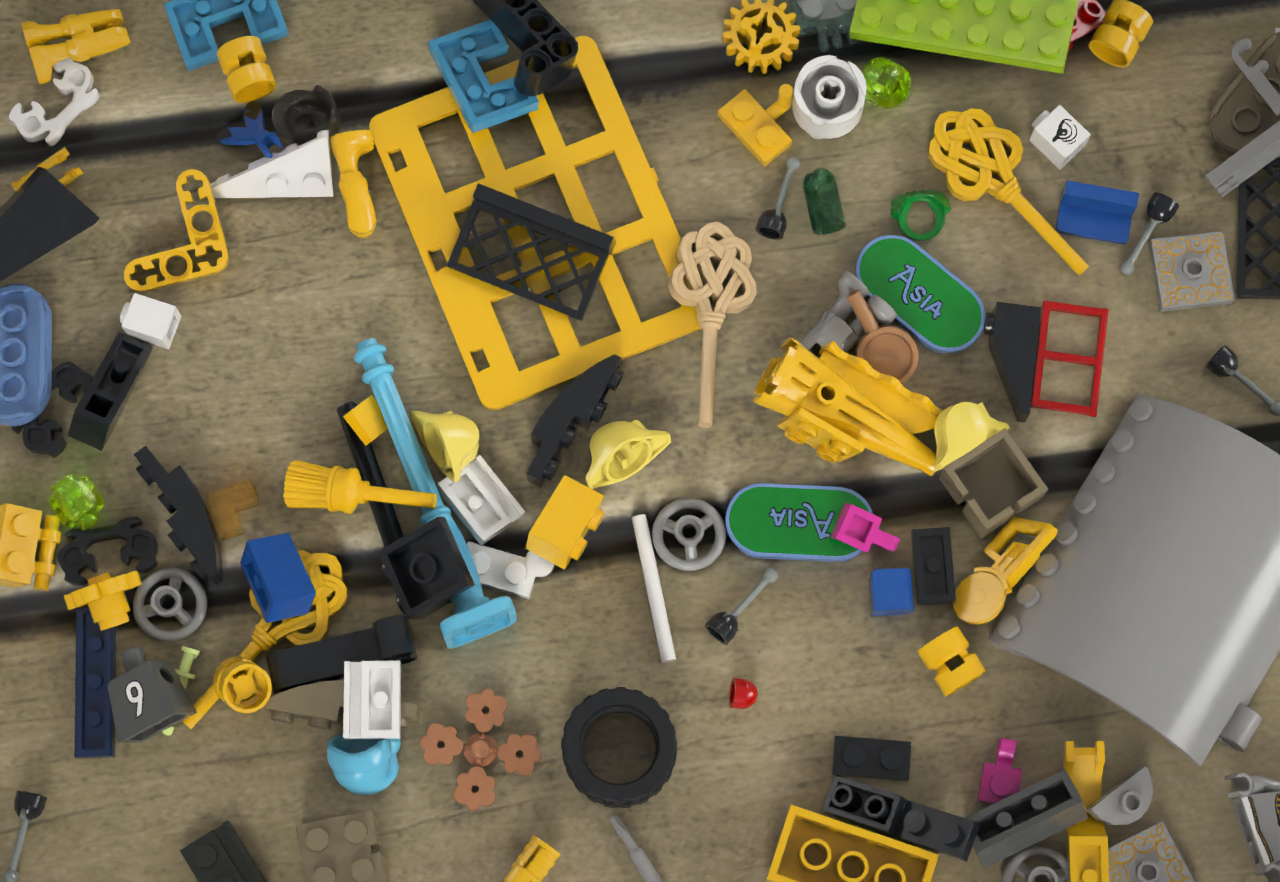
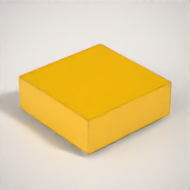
[343,395,388,446]

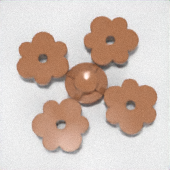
[419,689,542,811]

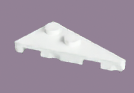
[211,130,335,198]

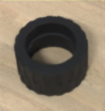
[561,687,677,808]

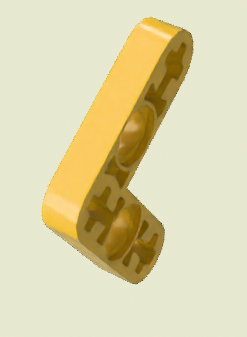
[124,169,230,292]

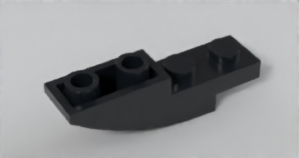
[526,354,624,488]
[134,446,223,585]
[822,775,980,862]

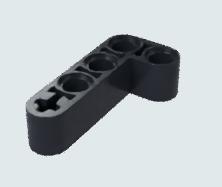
[473,0,579,96]
[266,615,417,694]

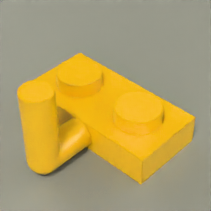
[717,84,793,167]

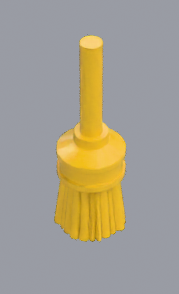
[283,460,437,514]

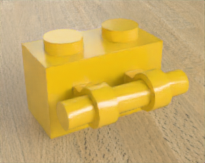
[0,503,62,591]

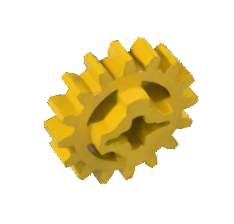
[722,0,800,74]

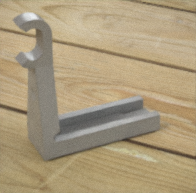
[1205,38,1280,197]

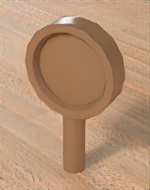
[846,290,919,384]

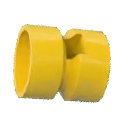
[1088,0,1153,68]
[216,36,277,103]
[917,626,987,697]
[213,656,272,713]

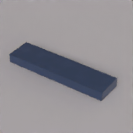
[74,607,116,759]

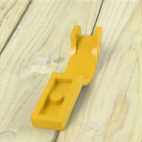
[1063,741,1109,882]

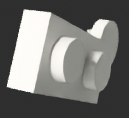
[467,541,554,599]

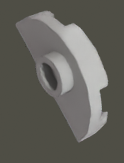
[1085,765,1153,825]

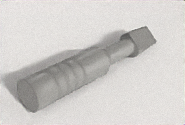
[610,814,663,882]

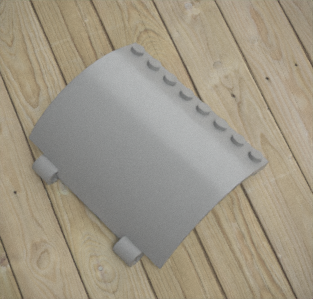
[988,393,1280,766]

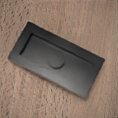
[911,527,956,606]
[832,736,911,781]

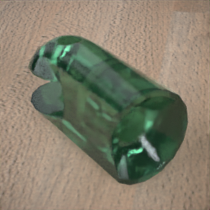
[803,168,846,235]

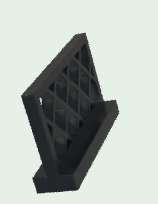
[1237,157,1280,299]
[447,183,616,321]

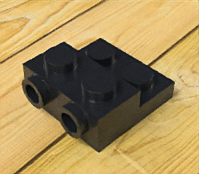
[378,517,475,619]

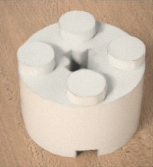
[792,55,867,140]

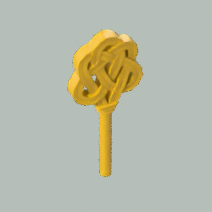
[928,108,1089,276]
[182,550,348,729]

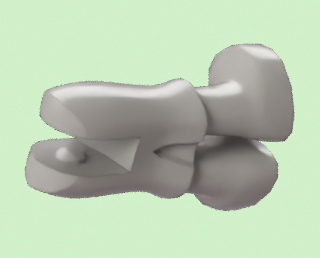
[799,271,897,353]

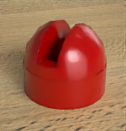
[729,678,758,709]

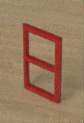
[1031,300,1109,417]

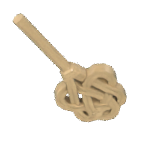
[668,222,757,428]

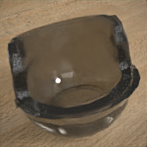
[272,85,341,146]

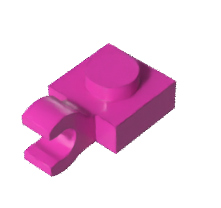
[831,502,900,553]
[977,738,1022,804]

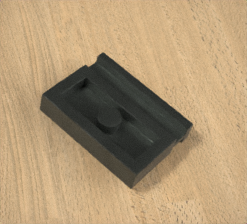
[180,820,266,882]

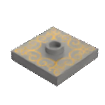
[1149,231,1235,312]
[1108,821,1195,882]

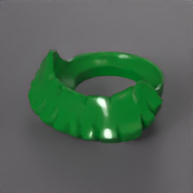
[890,190,952,241]

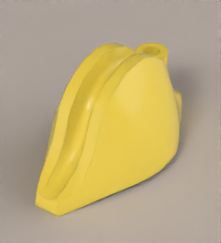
[934,402,1010,471]
[410,411,479,483]
[585,420,671,489]

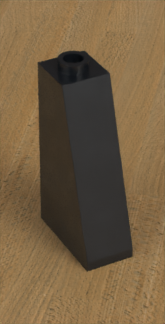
[0,167,100,282]

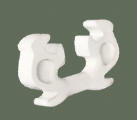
[9,58,100,147]

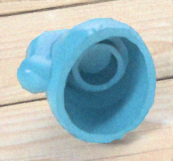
[327,734,401,796]

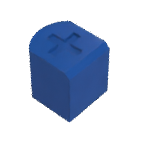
[869,568,914,617]

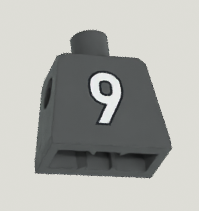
[108,647,197,743]

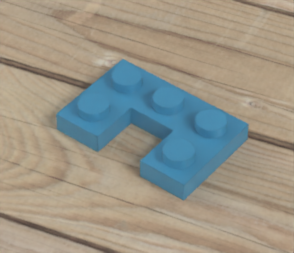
[163,0,289,71]
[428,20,539,133]

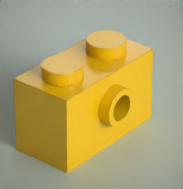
[525,475,605,570]

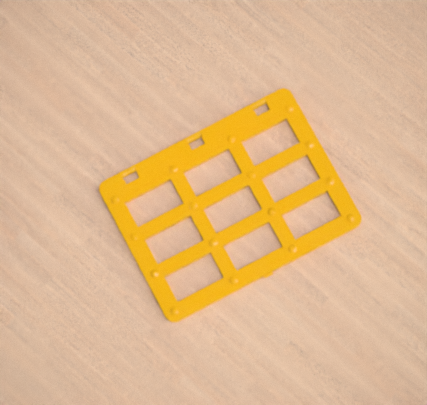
[369,36,701,411]

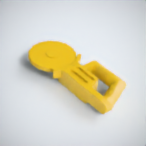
[953,517,1058,625]

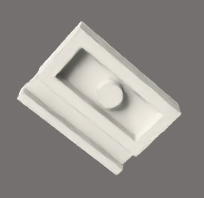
[437,455,525,546]
[343,660,401,740]

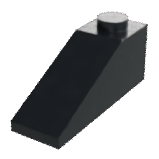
[984,302,1041,423]
[68,332,153,451]

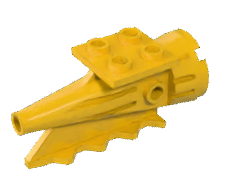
[753,337,943,476]

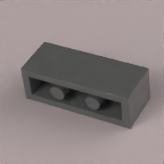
[966,769,1088,869]

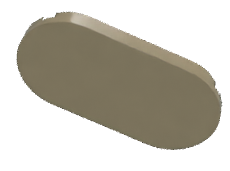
[1210,32,1280,155]

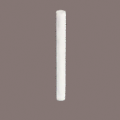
[632,514,676,663]

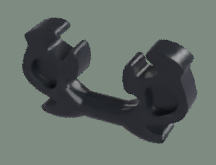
[12,362,93,458]
[58,517,158,586]

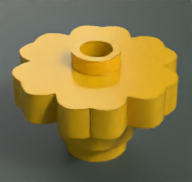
[64,571,142,631]

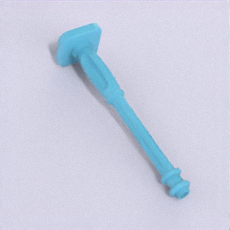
[354,338,517,649]

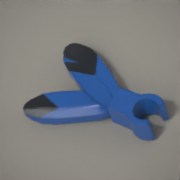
[216,101,284,158]

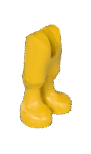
[20,9,131,85]
[330,130,377,238]

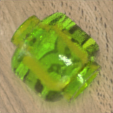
[861,57,911,109]
[49,473,105,531]

